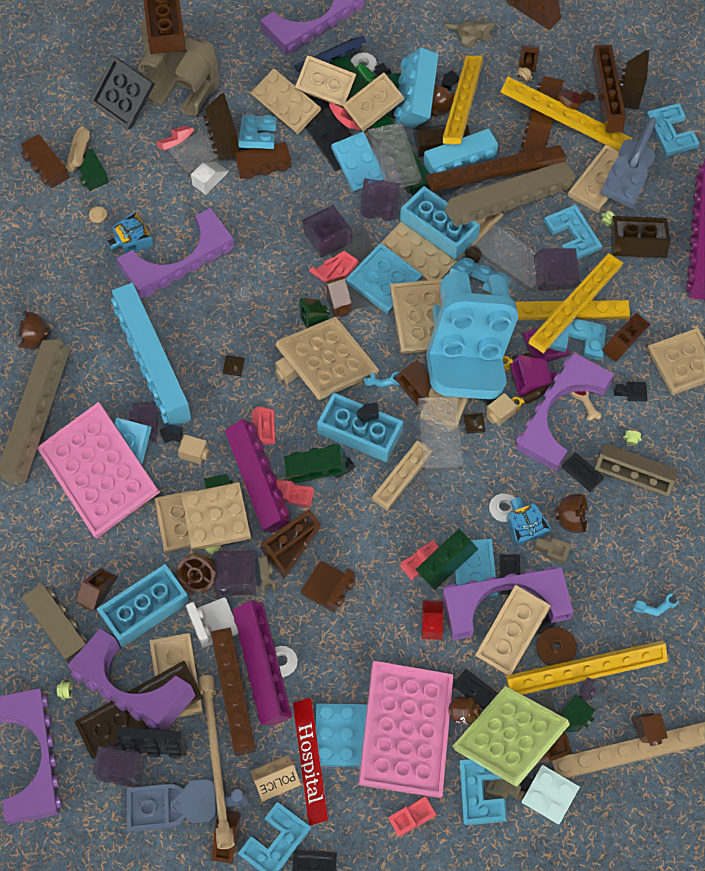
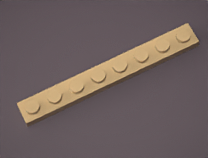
[551,722,705,779]

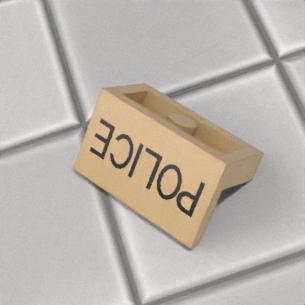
[250,755,301,802]

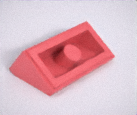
[252,406,275,445]

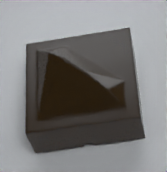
[223,355,245,377]
[464,413,485,434]

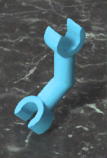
[363,372,400,387]
[633,594,679,616]

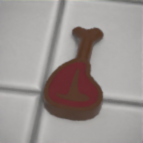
[556,90,595,110]

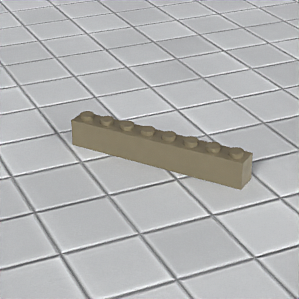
[445,162,576,227]
[0,339,70,483]

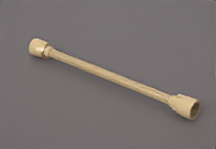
[198,675,235,849]

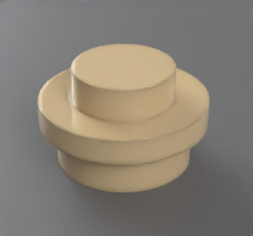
[516,67,532,83]
[89,207,107,223]

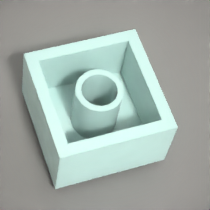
[521,765,580,824]

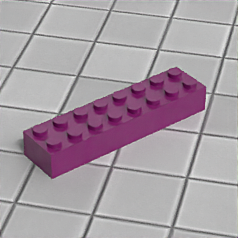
[686,159,705,300]

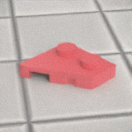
[309,251,359,283]

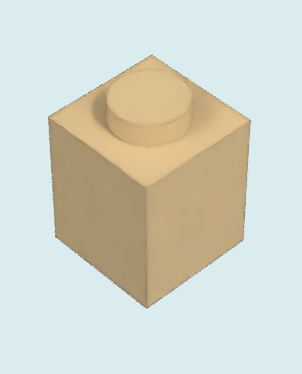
[275,357,299,384]
[486,393,517,426]
[178,435,210,465]

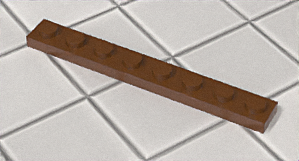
[426,145,567,192]

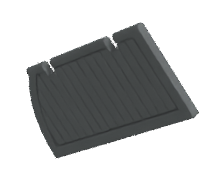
[331,228,374,310]

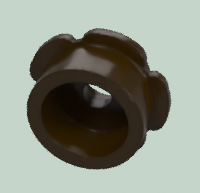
[465,246,482,263]

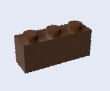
[21,134,69,189]
[234,141,292,179]

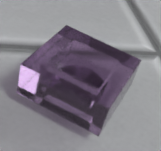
[579,677,596,702]

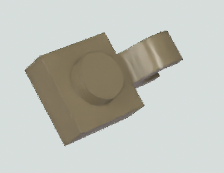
[533,538,571,564]
[259,556,276,594]
[485,779,526,800]

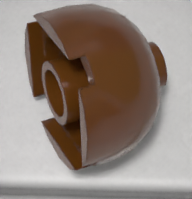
[431,85,455,117]
[18,311,49,349]
[555,494,588,533]
[176,553,217,594]

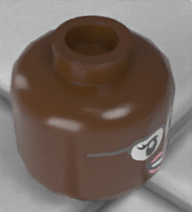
[449,697,481,724]

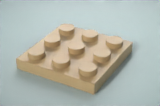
[647,328,705,395]
[181,482,251,551]

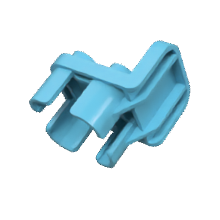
[426,272,518,399]

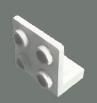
[186,598,238,649]

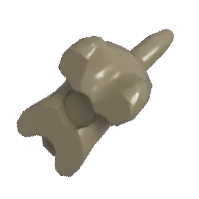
[445,18,494,47]

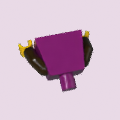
[502,353,557,410]

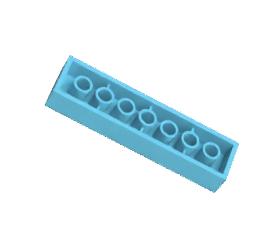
[111,282,191,426]

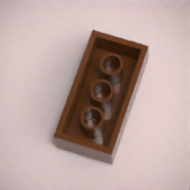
[143,0,186,54]

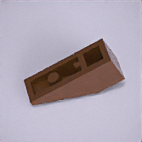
[602,312,651,362]

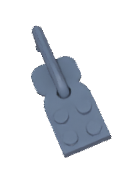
[600,117,656,208]
[127,779,249,832]

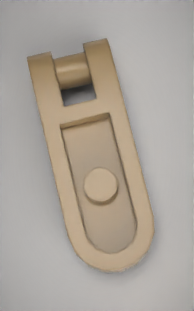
[66,126,90,172]

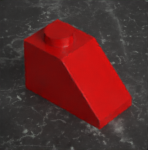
[421,600,443,640]

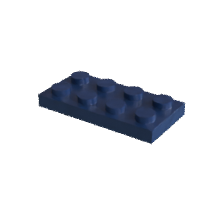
[294,36,366,72]

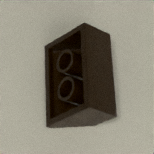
[619,50,649,110]
[203,93,239,161]
[413,124,470,158]
[611,216,670,258]

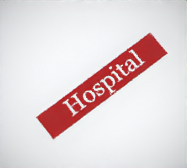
[293,697,328,826]

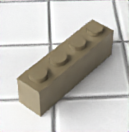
[595,443,678,497]
[22,584,88,664]

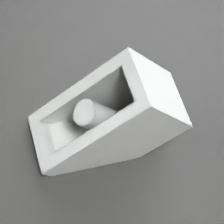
[191,162,229,194]

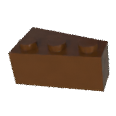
[507,0,561,30]
[260,509,321,579]

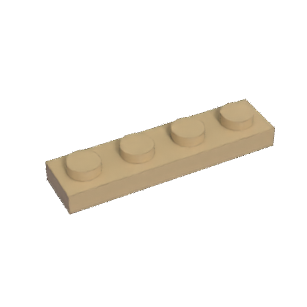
[372,441,433,511]

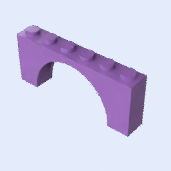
[260,0,365,55]
[117,208,234,298]
[516,353,614,472]
[442,567,573,641]
[68,629,196,730]
[0,688,62,825]

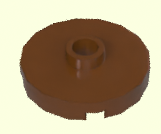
[536,627,577,666]

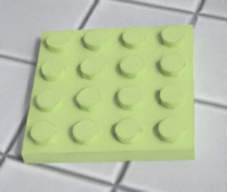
[453,686,570,787]

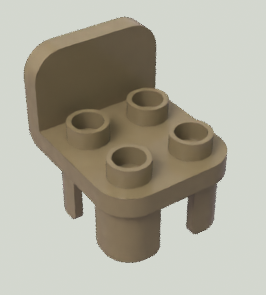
[138,18,220,116]

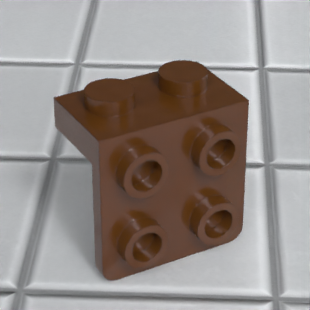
[301,561,356,613]

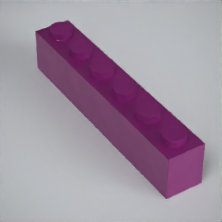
[225,419,291,533]
[233,600,292,726]

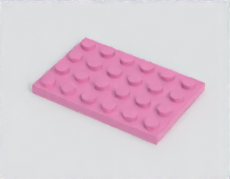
[37,402,160,538]
[358,661,453,798]

